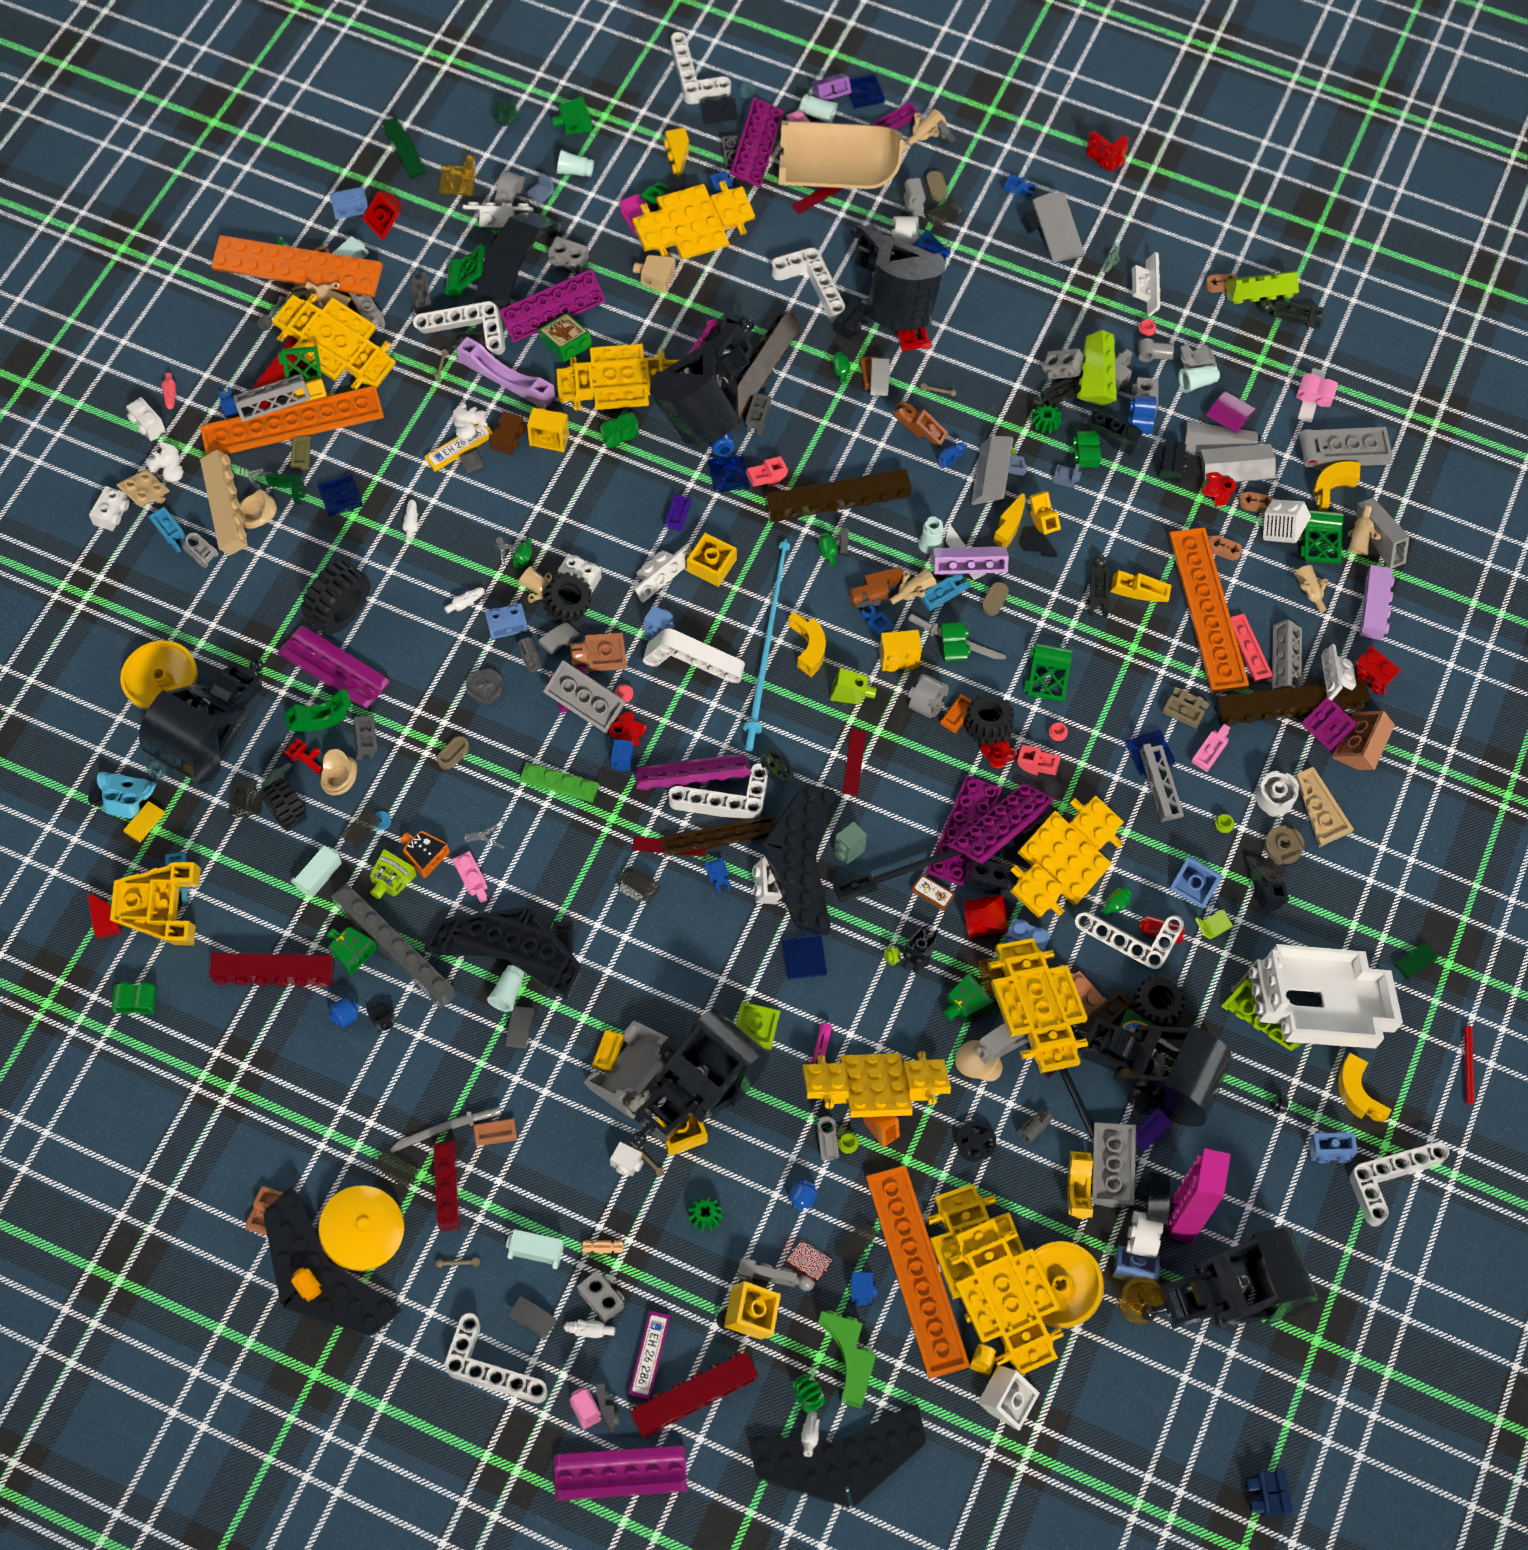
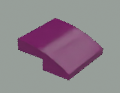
[1206,391,1255,433]
[1301,697,1357,752]

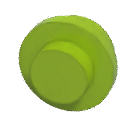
[1215,814,1234,833]
[884,946,900,966]
[838,1133,859,1154]

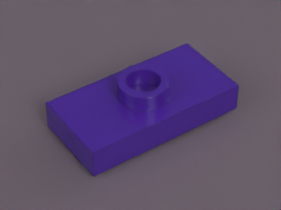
[664,494,692,531]
[1136,1108,1173,1152]

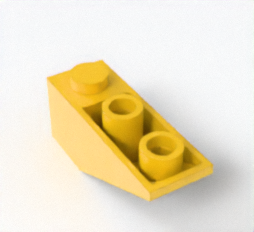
[663,128,689,178]

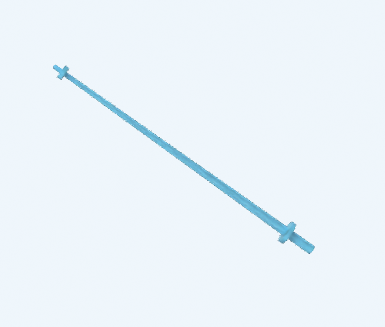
[743,539,790,751]

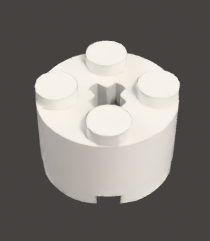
[892,216,919,247]
[1256,771,1299,817]
[1126,1211,1164,1258]

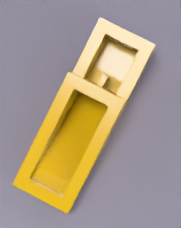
[993,493,1025,548]
[1110,570,1171,602]

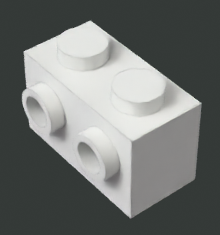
[126,397,166,441]
[89,486,129,531]
[558,554,602,592]
[752,858,782,904]

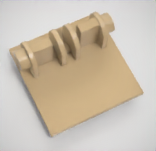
[117,469,170,507]

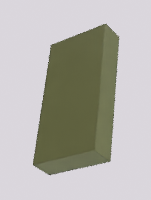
[290,436,312,470]

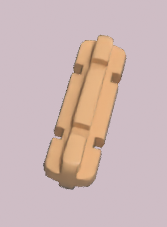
[582,1240,623,1253]

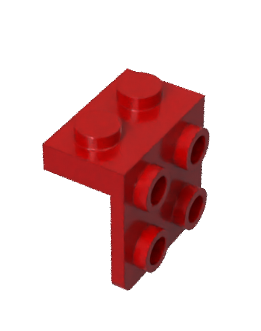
[1086,131,1129,172]
[1355,646,1401,696]

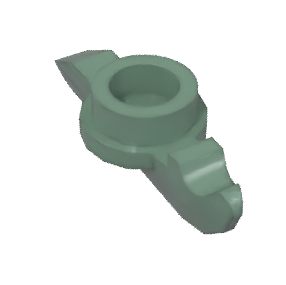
[1103,246,1120,273]
[261,763,292,787]

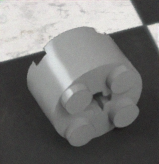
[908,674,949,718]

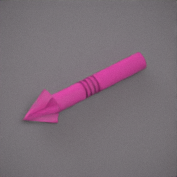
[687,318,717,355]

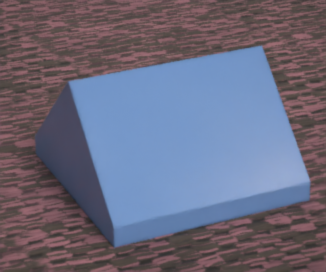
[1170,856,1223,909]
[1112,1245,1160,1287]

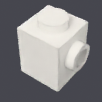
[610,1142,644,1177]

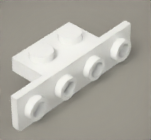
[463,202,533,228]
[1132,252,1161,317]
[634,544,692,602]
[1321,644,1356,700]

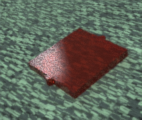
[785,1240,833,1283]

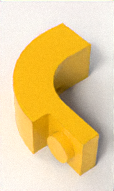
[1312,461,1360,511]
[788,612,826,677]
[1338,1053,1392,1122]
[1067,1151,1093,1219]

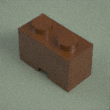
[490,411,526,455]

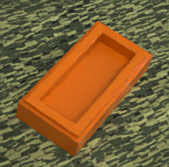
[940,694,972,734]

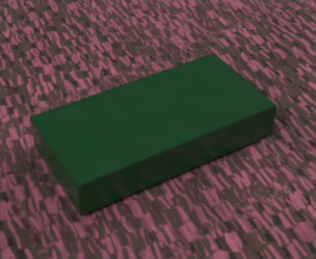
[1394,942,1438,980]

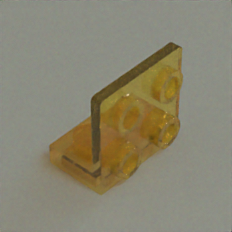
[439,155,476,195]

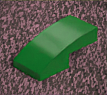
[641,182,669,204]

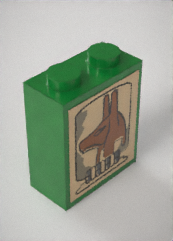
[538,313,593,362]

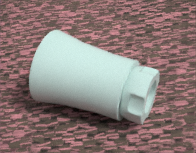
[799,95,838,123]
[557,150,594,177]
[1178,365,1220,393]
[918,517,944,554]
[487,965,524,1012]

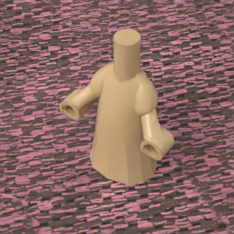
[906,109,946,146]
[305,282,352,310]
[1347,506,1381,555]
[1294,565,1329,613]
[518,566,565,603]
[889,568,937,605]

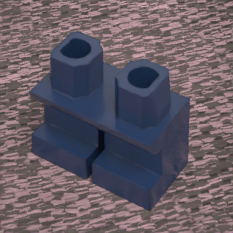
[1245,1469,1293,1517]

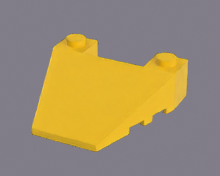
[110,862,201,945]

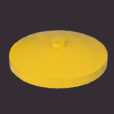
[120,640,198,710]
[318,1186,404,1271]
[1034,1241,1104,1328]

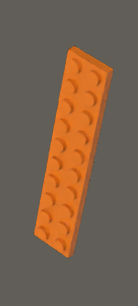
[211,235,383,297]
[200,386,384,455]
[1169,528,1249,694]
[866,1165,970,1379]

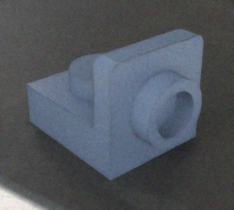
[528,173,554,204]
[1008,455,1027,476]
[1052,464,1082,488]

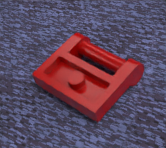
[896,327,932,351]

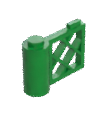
[445,244,485,298]
[278,346,324,383]
[1300,510,1343,564]
[1024,643,1073,703]

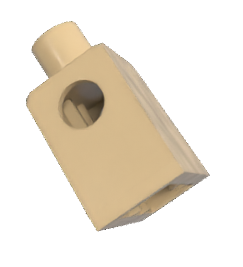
[633,255,676,294]

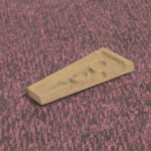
[1295,767,1353,847]

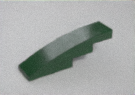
[381,117,426,179]

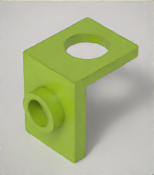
[1195,910,1233,939]

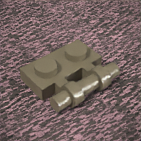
[1162,687,1210,729]

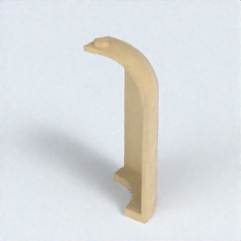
[779,121,906,189]

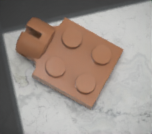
[570,633,627,671]
[1057,964,1106,1025]

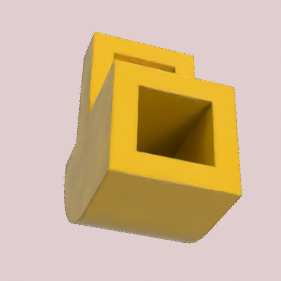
[1029,491,1061,535]

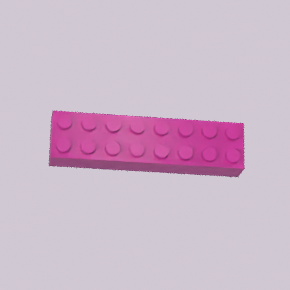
[1165,1148,1230,1244]

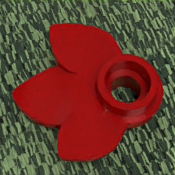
[1201,472,1236,507]
[609,712,647,747]
[981,740,1018,769]

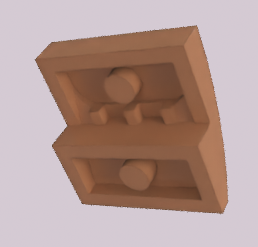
[245,1186,283,1236]

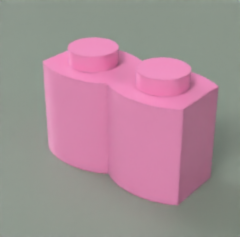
[1296,373,1338,407]
[570,1388,602,1429]

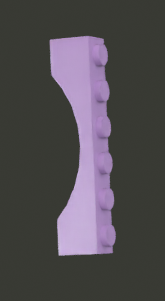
[457,337,555,409]

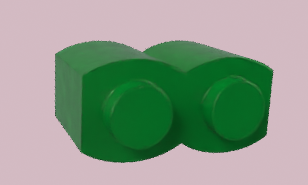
[600,412,639,448]
[1072,431,1101,467]
[941,622,971,663]
[111,982,157,1014]

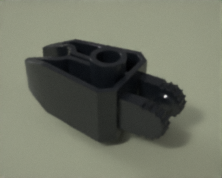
[901,925,938,973]

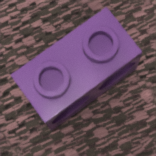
[811,73,852,100]

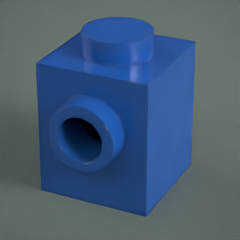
[710,171,733,195]
[611,739,634,771]
[851,1272,877,1306]

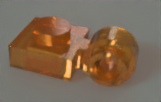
[978,957,1002,996]

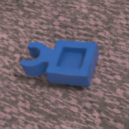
[1003,174,1036,198]
[218,387,243,418]
[938,441,967,469]
[861,605,893,638]
[704,858,730,894]

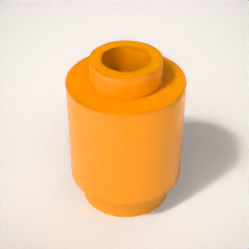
[291,1268,322,1301]

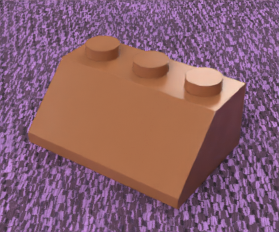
[1332,711,1395,770]

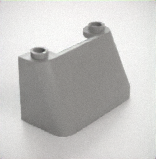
[584,1020,677,1119]

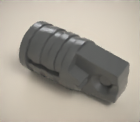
[517,638,542,673]
[1017,1109,1053,1144]

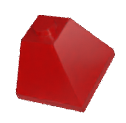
[362,191,402,240]
[964,895,1008,938]

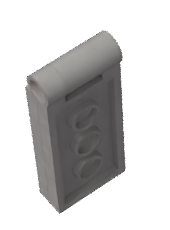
[1299,427,1393,468]

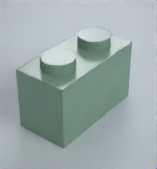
[835,822,867,865]

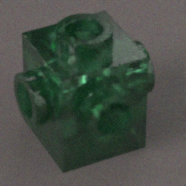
[492,100,520,126]

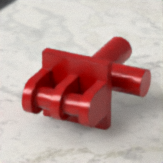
[283,738,323,774]

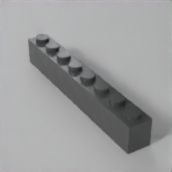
[332,883,456,1009]

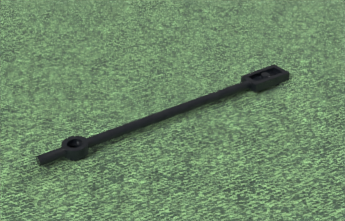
[833,814,1051,903]

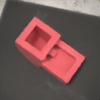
[746,456,788,487]
[1017,745,1060,776]

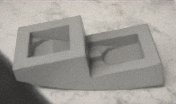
[870,358,889,396]
[539,622,580,655]

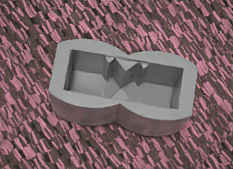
[903,178,925,217]

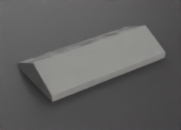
[1032,192,1085,263]
[1184,421,1258,455]
[971,436,1013,505]
[1200,444,1276,485]
[543,660,626,733]
[1092,1123,1136,1208]

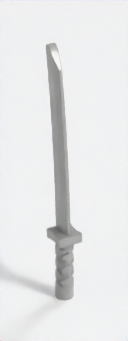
[908,614,1006,660]
[390,1107,501,1153]

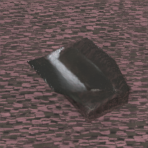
[228,779,263,818]
[616,867,660,904]

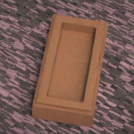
[473,1118,517,1147]

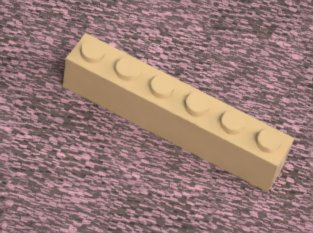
[200,450,248,556]

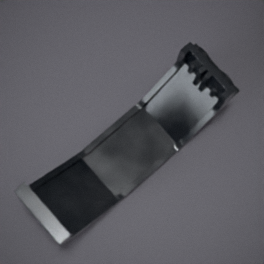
[473,211,562,312]

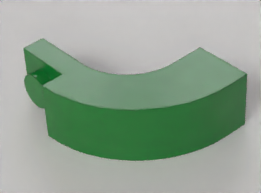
[284,689,351,732]

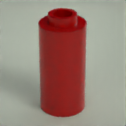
[1139,915,1185,945]

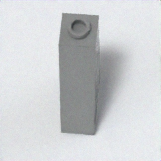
[1356,498,1409,569]
[973,1023,1029,1065]

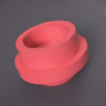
[1139,319,1156,336]
[615,684,634,703]
[1049,722,1068,741]

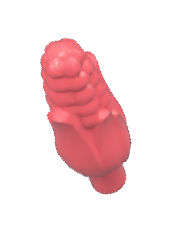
[162,373,176,410]

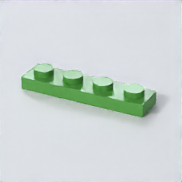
[520,762,599,803]

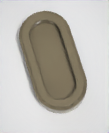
[926,171,947,201]
[982,583,1009,616]
[437,736,469,770]

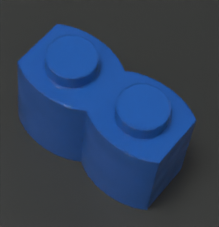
[1127,395,1157,434]

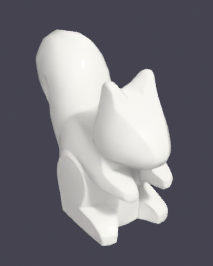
[453,403,487,439]
[146,442,183,482]

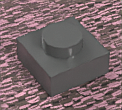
[937,121,956,143]
[459,450,483,474]
[837,528,849,553]

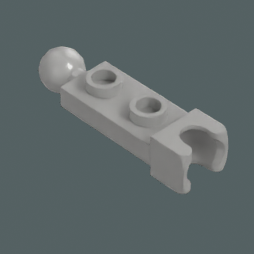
[349,293,385,328]
[737,1258,815,1291]

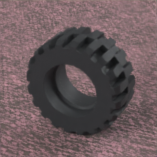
[301,561,371,634]

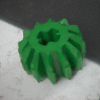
[1032,404,1062,434]
[688,1196,723,1232]
[792,1373,825,1413]

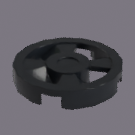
[760,750,794,784]
[955,1121,996,1162]

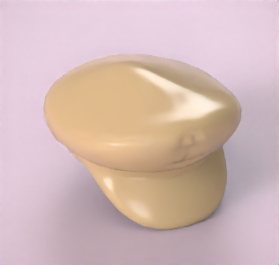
[240,490,277,529]
[320,749,357,796]
[955,1040,1003,1081]

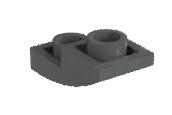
[722,135,739,167]
[506,1006,534,1049]
[507,1296,557,1339]
[596,1384,619,1432]

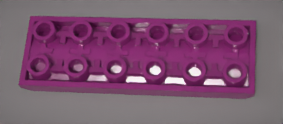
[729,97,784,188]
[499,269,606,343]
[277,626,390,710]
[633,754,752,790]
[926,775,1002,887]
[949,783,1054,863]
[554,1446,687,1501]

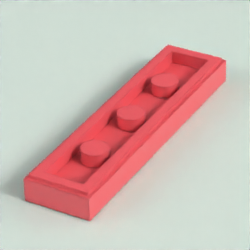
[1230,613,1273,683]

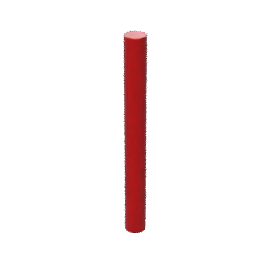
[1464,1026,1474,1105]

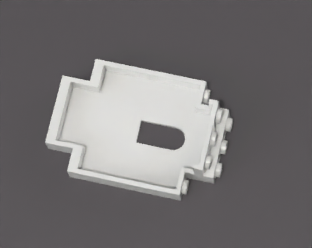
[1249,944,1403,1049]

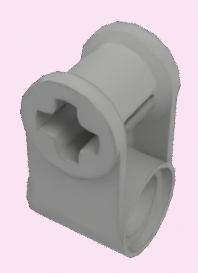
[182,533,219,568]

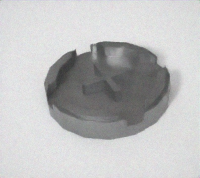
[466,669,504,704]

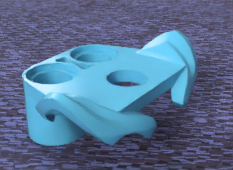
[97,772,157,818]

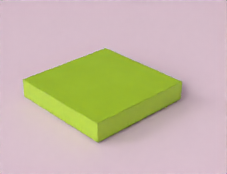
[736,1002,780,1050]

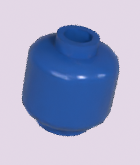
[710,432,735,457]
[328,997,359,1028]
[788,1179,818,1211]

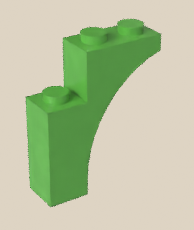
[818,1310,876,1409]

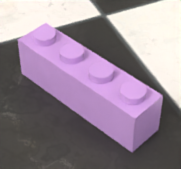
[932,546,1009,574]
[1359,565,1395,640]

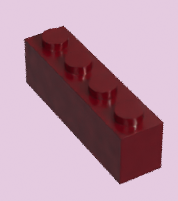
[433,1141,461,1231]

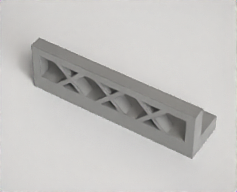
[233,374,310,422]
[1272,619,1302,690]
[1139,743,1184,822]

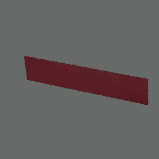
[791,187,844,214]
[843,730,866,796]
[632,836,706,857]

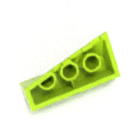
[1226,271,1299,304]
[1077,330,1117,406]
[1221,978,1302,1051]

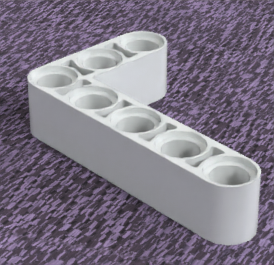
[671,32,731,104]
[772,248,845,323]
[413,302,505,355]
[643,628,745,683]
[669,763,768,820]
[1075,912,1184,969]
[1349,1142,1449,1227]
[445,1313,548,1403]

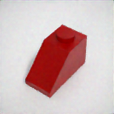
[88,894,122,938]

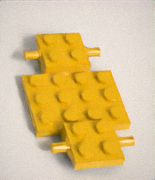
[632,180,755,260]
[272,293,396,390]
[556,344,681,411]
[1010,795,1124,918]
[988,938,1088,1073]
[802,1051,951,1118]
[927,1184,1025,1323]
[949,1219,1063,1375]

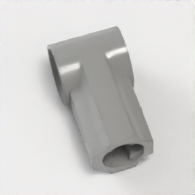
[1139,338,1174,362]
[817,1117,839,1161]

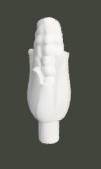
[403,500,418,541]
[444,587,485,614]
[564,1319,615,1338]
[801,1411,820,1457]

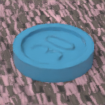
[371,811,391,830]

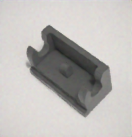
[411,272,432,313]
[745,393,772,436]
[353,716,377,760]

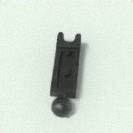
[1259,300,1324,329]
[1031,371,1083,410]
[1089,555,1110,617]

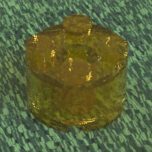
[1118,1277,1163,1326]

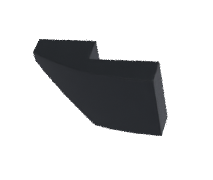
[1022,532,1057,557]

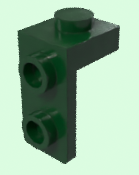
[266,473,306,504]

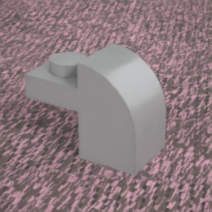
[494,171,525,206]
[1180,344,1217,369]
[1115,349,1132,391]

